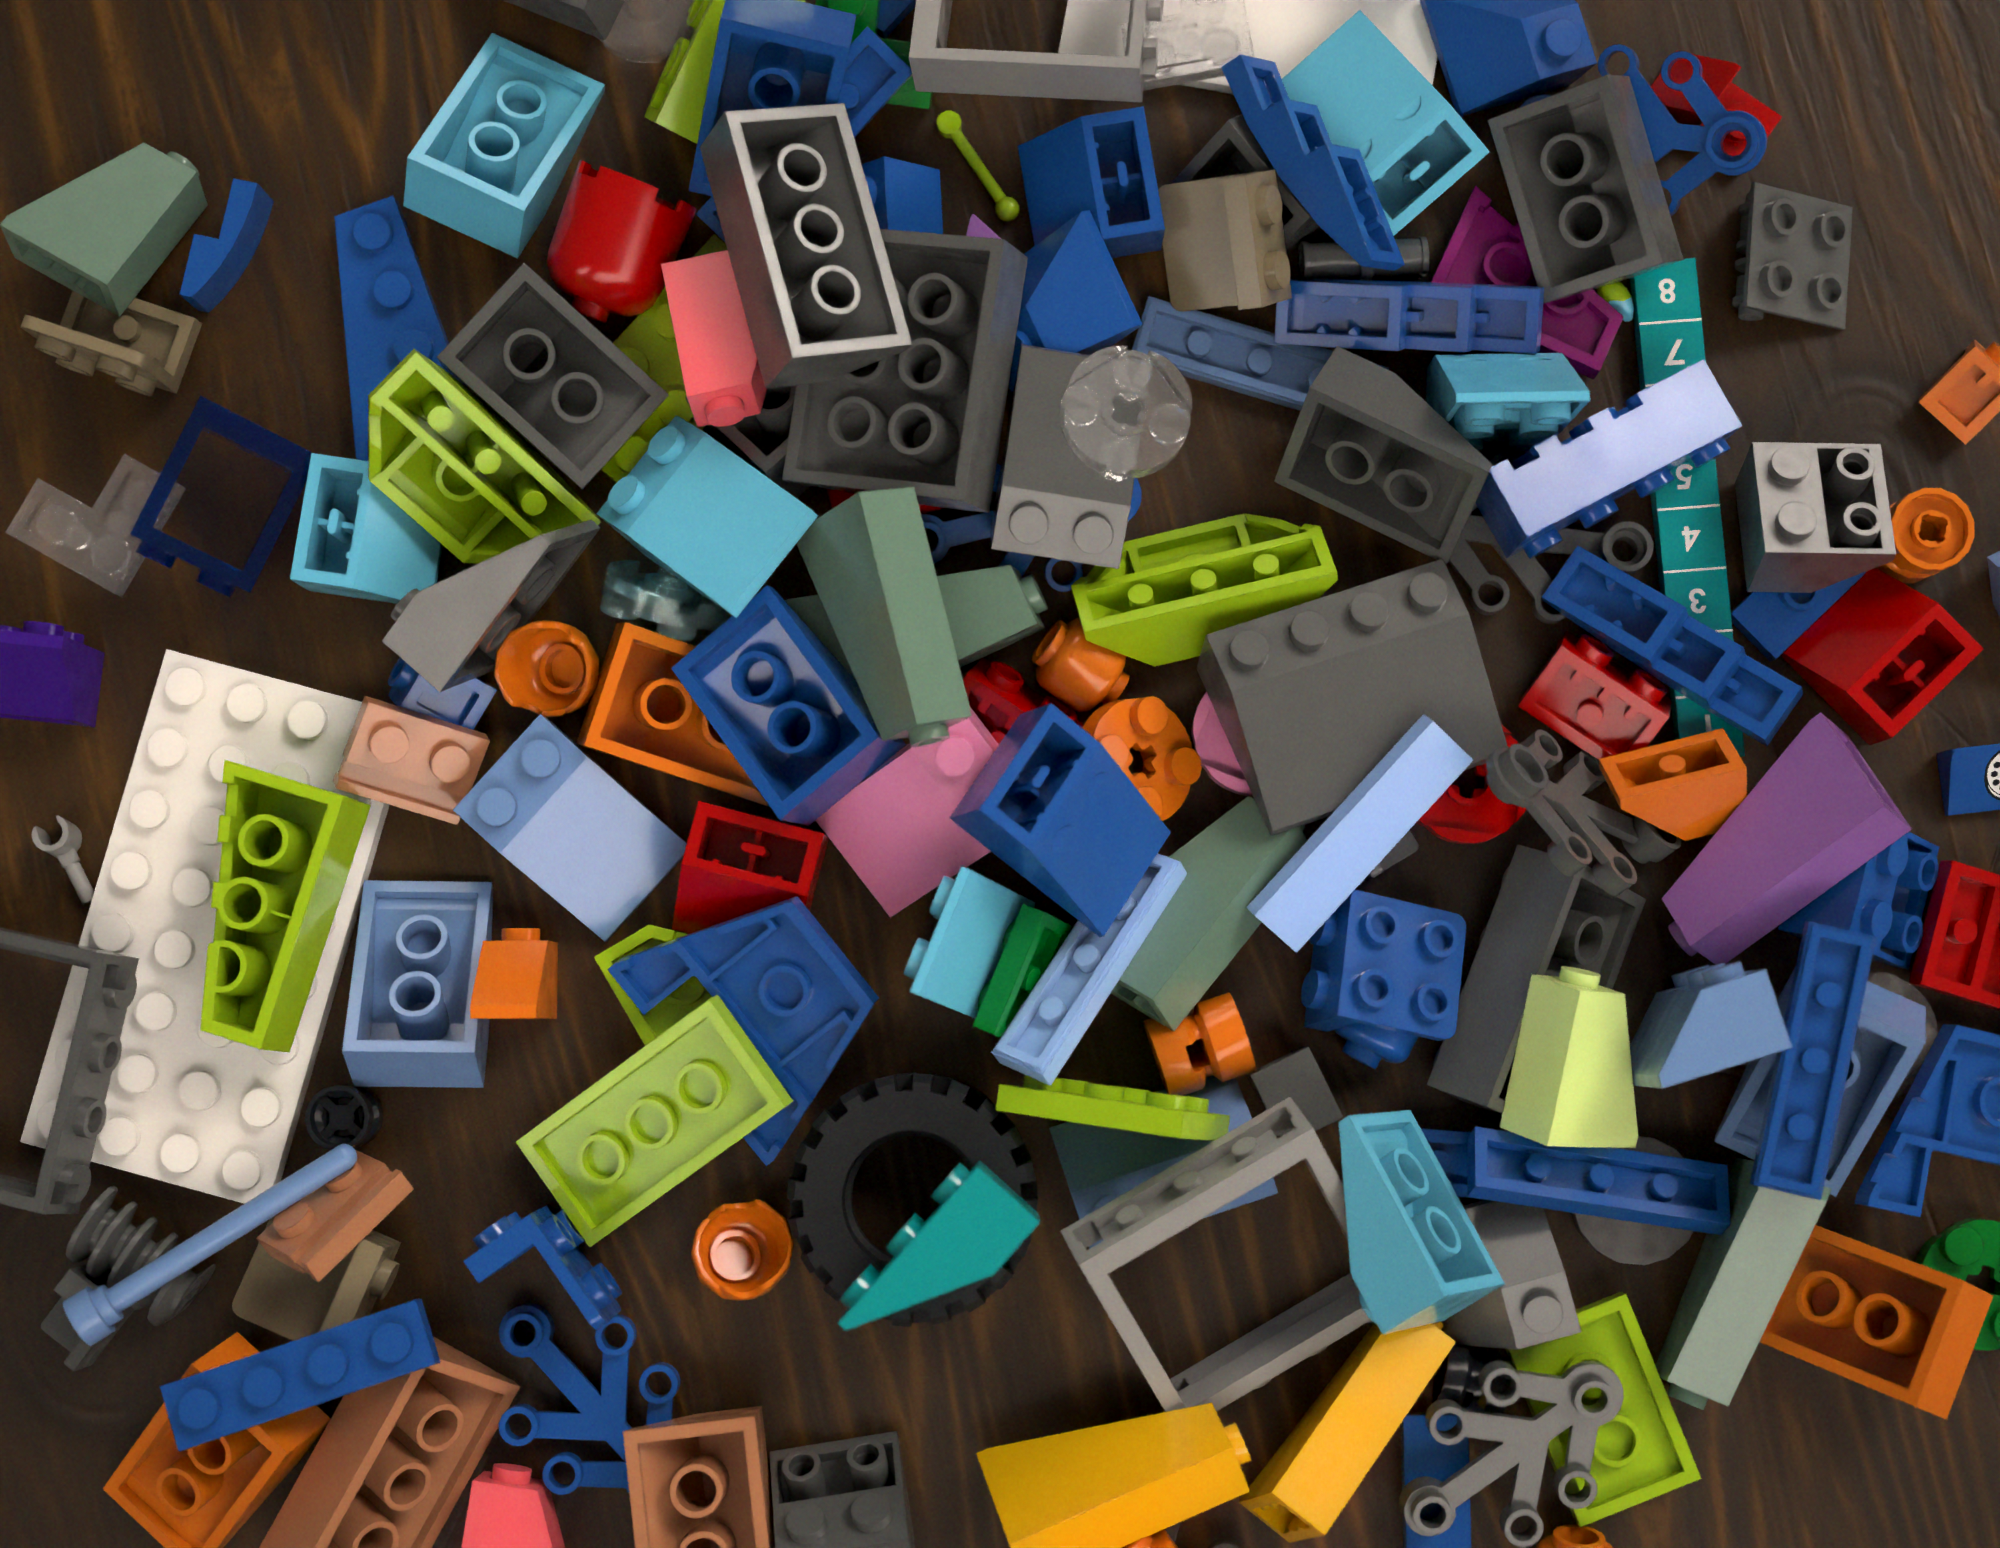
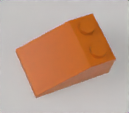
[576,622,768,806]
[1760,1225,1993,1420]
[103,1332,331,1548]

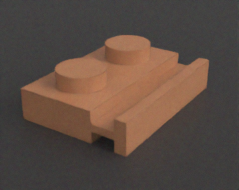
[333,696,490,825]
[256,1150,414,1282]

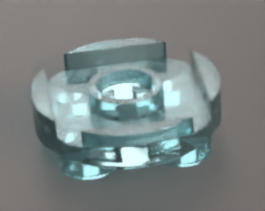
[600,560,728,641]

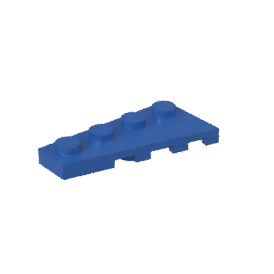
[334,195,451,461]

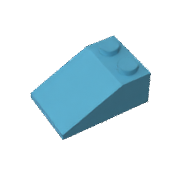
[403,33,605,259]
[596,415,818,618]
[1338,1110,1505,1334]

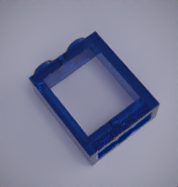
[128,396,312,598]

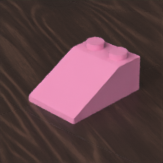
[816,707,999,917]

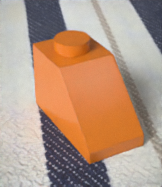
[1599,728,1747,841]
[470,928,558,1019]

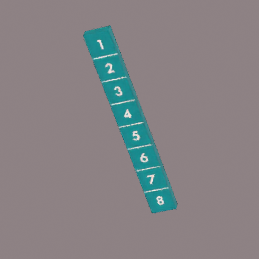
[1629,258,1745,758]

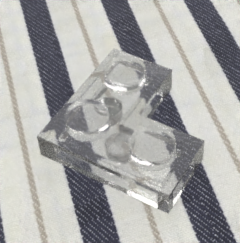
[1120,0,1255,91]
[5,454,186,597]

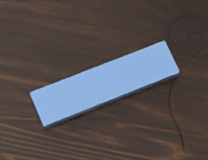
[1246,714,1473,953]
[991,853,1187,1086]

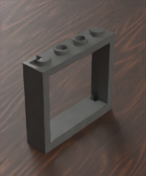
[0,927,139,1214]

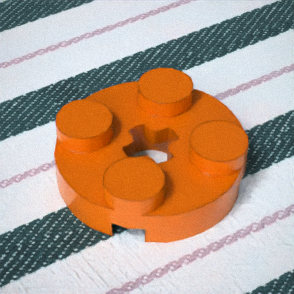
[1082,696,1202,821]

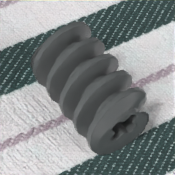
[66,1186,216,1326]

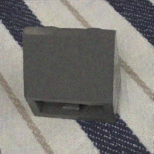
[770,1431,915,1548]

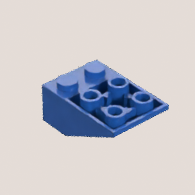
[950,703,1171,937]

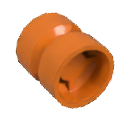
[1876,488,1975,583]
[1143,992,1256,1095]

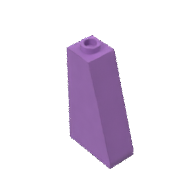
[1662,712,1912,964]

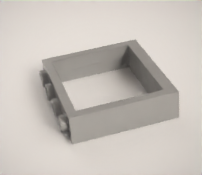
[909,0,1164,102]
[1061,1097,1372,1412]

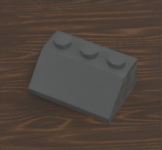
[1488,75,1684,304]

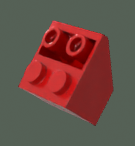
[1780,568,1984,746]
[672,801,829,934]

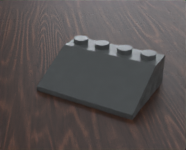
[782,229,1028,513]
[1197,559,1508,836]

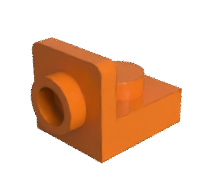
[1919,339,2000,445]

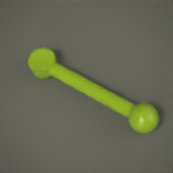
[937,111,1020,221]

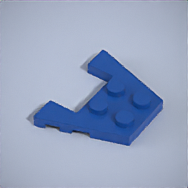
[607,896,879,1166]
[1855,1024,2000,1217]

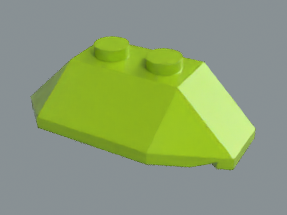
[368,349,601,564]
[1071,513,1338,667]

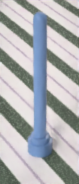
[63,1144,357,1346]

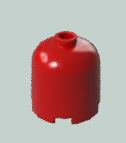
[547,160,697,323]

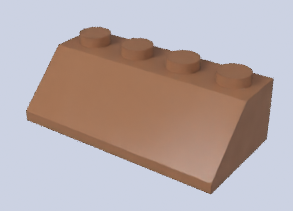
[259,1337,520,1548]
[623,1406,775,1548]

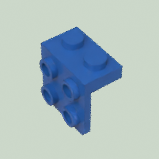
[1301,890,1466,1041]
[463,1204,622,1330]

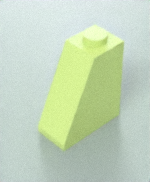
[1500,966,1638,1148]

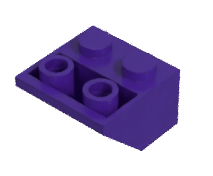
[0,621,105,727]

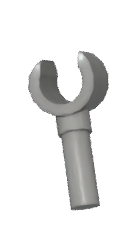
[32,815,94,905]

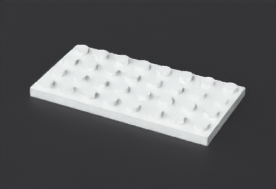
[20,649,389,1204]

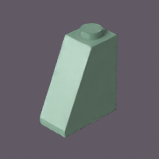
[0,143,208,317]

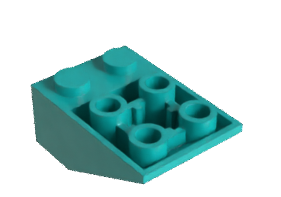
[838,1160,1040,1330]

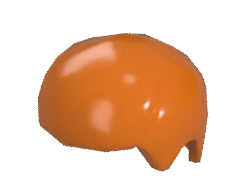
[494,620,599,717]
[691,1199,794,1301]

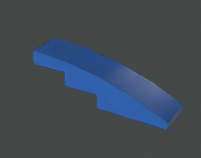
[1221,54,1405,271]
[1274,279,1544,354]
[1542,545,1803,747]

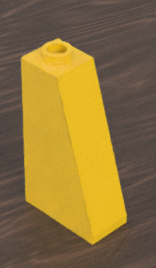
[1239,1321,1456,1543]
[976,1403,1251,1548]

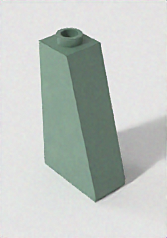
[797,487,972,747]
[785,565,1048,680]
[1111,796,1307,1031]
[1655,1158,1831,1410]

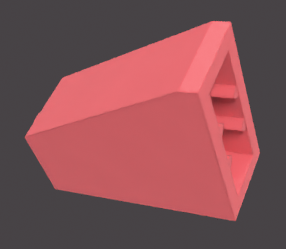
[661,250,767,428]
[461,1463,566,1548]

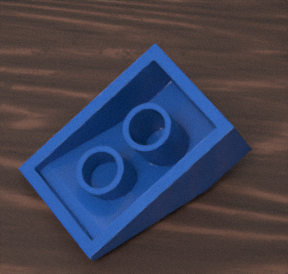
[689,0,856,197]
[671,585,906,826]

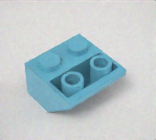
[290,453,443,604]

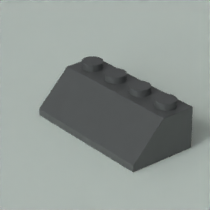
[700,103,912,389]
[1427,845,1646,1116]

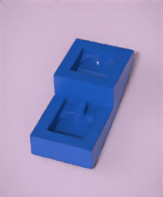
[179,178,274,313]

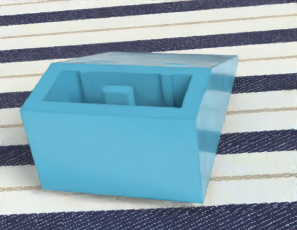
[1282,10,1490,236]
[1426,353,1590,451]
[903,866,1035,1018]

